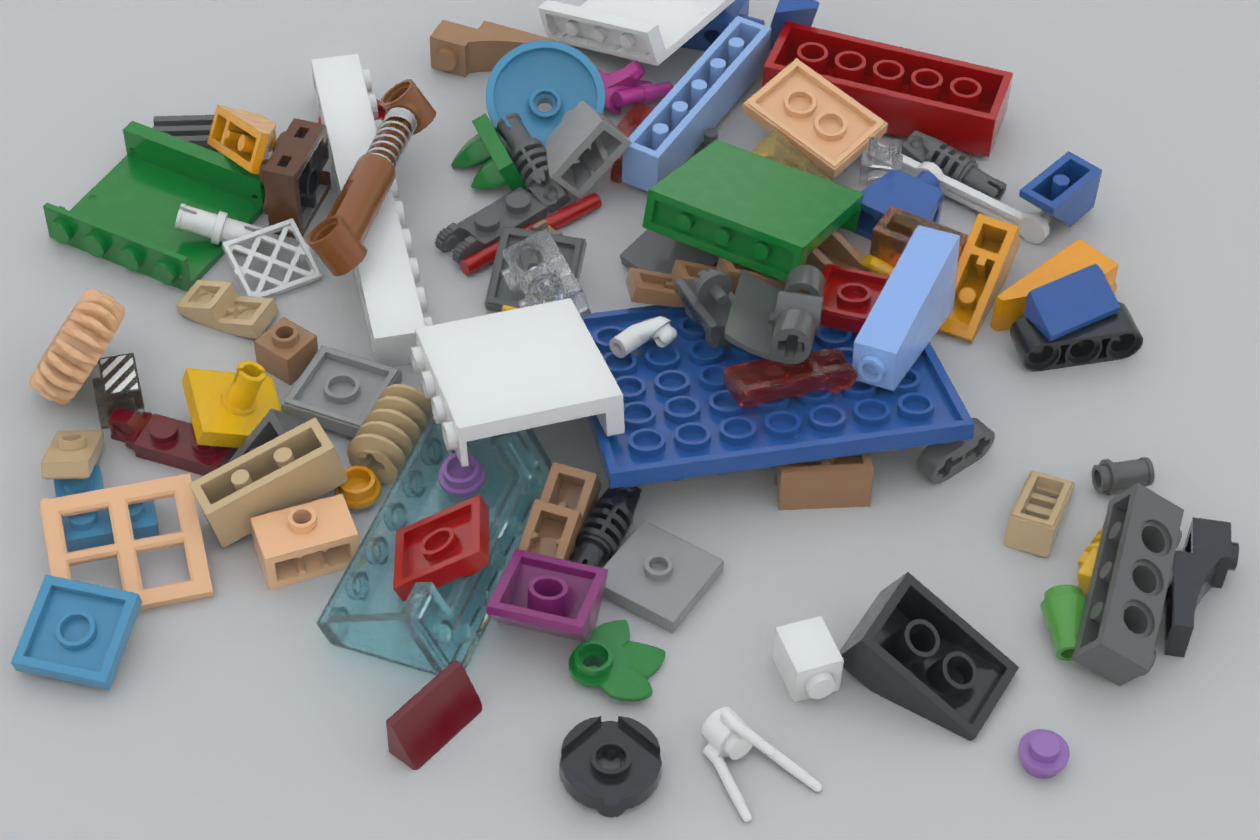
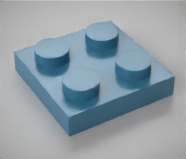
[11,574,142,691]

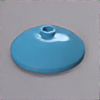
[486,40,605,148]

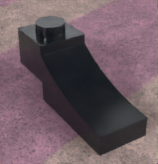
[1164,517,1239,658]

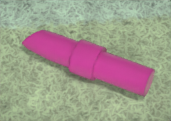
[613,82,674,107]

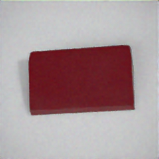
[386,660,482,770]

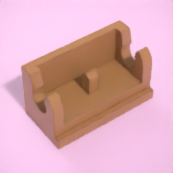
[774,453,874,510]

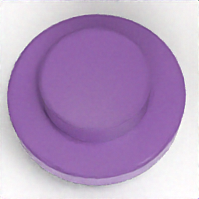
[438,453,485,497]
[1018,729,1070,779]

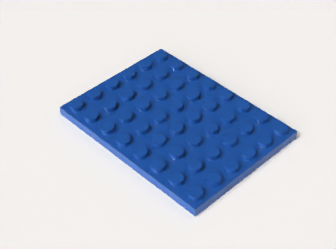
[580,291,975,489]

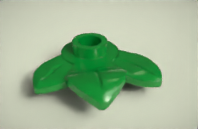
[569,620,666,702]

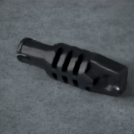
[570,486,642,567]

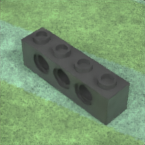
[1072,483,1184,686]

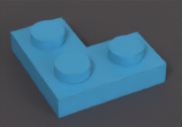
[54,465,159,552]

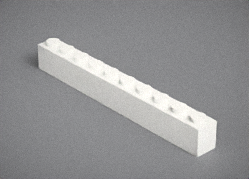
[311,54,433,367]

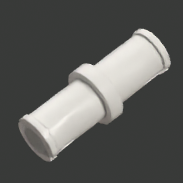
[174,203,264,252]

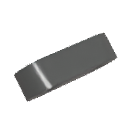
[917,418,995,484]

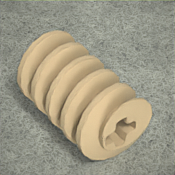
[347,384,433,485]

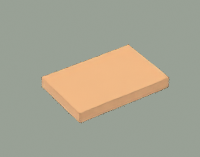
[743,58,888,179]

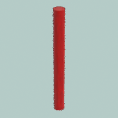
[459,193,602,276]

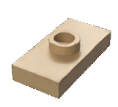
[41,430,105,480]

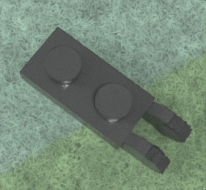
[435,187,547,265]

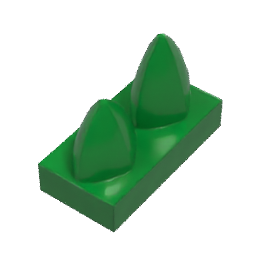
[451,113,527,191]

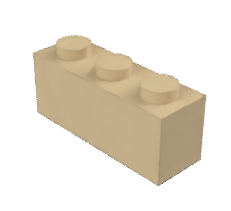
[189,417,349,548]

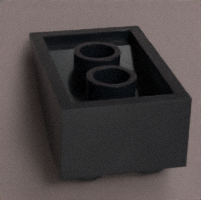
[839,572,1019,741]

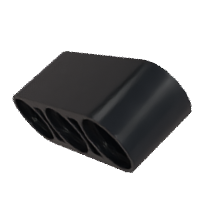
[1010,302,1143,371]

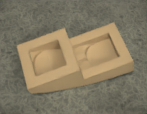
[176,280,279,339]

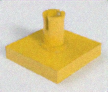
[181,360,282,448]

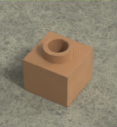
[254,317,318,385]

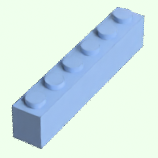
[622,16,772,192]

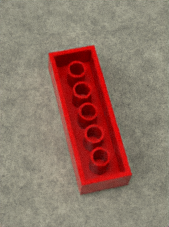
[762,21,1013,157]

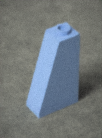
[852,225,960,391]

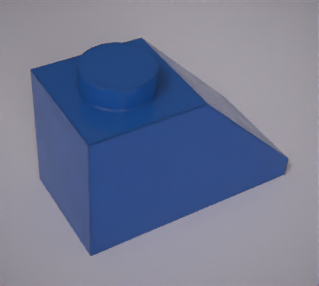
[1019,151,1102,226]

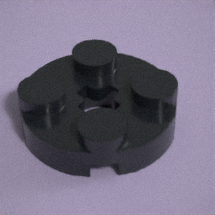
[559,716,662,818]

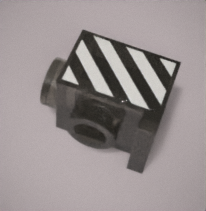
[92,352,145,429]

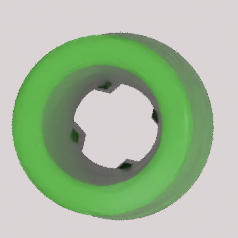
[1040,585,1086,661]

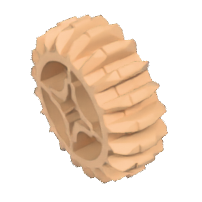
[30,288,125,405]

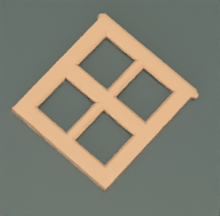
[39,473,214,611]

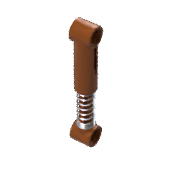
[306,79,436,277]

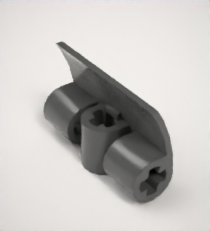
[724,265,825,364]

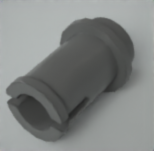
[1091,457,1155,495]

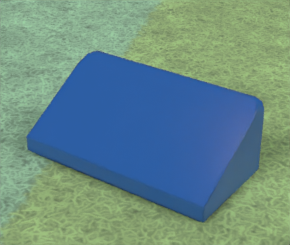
[770,0,820,50]
[1024,264,1120,341]

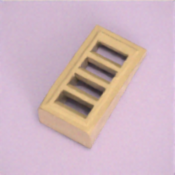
[1004,471,1075,557]

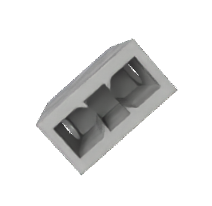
[545,100,632,199]

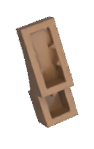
[430,20,555,77]
[518,462,602,561]

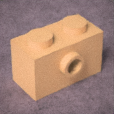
[250,494,361,590]

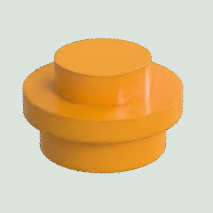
[334,465,381,509]

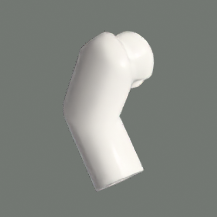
[609,316,677,358]

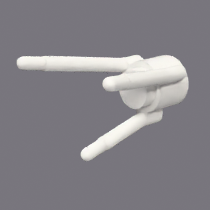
[701,706,822,822]

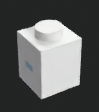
[772,616,844,703]

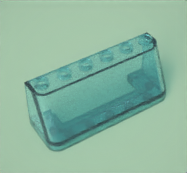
[316,419,552,676]

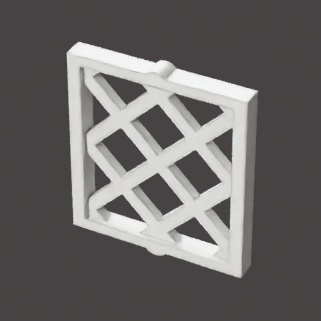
[222,218,322,298]

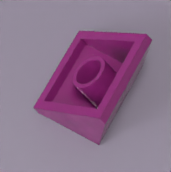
[486,549,608,642]

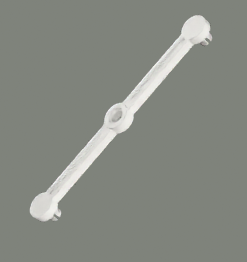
[862,141,1051,244]

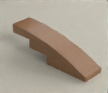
[626,257,808,307]

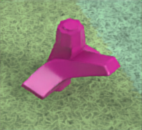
[597,60,652,115]

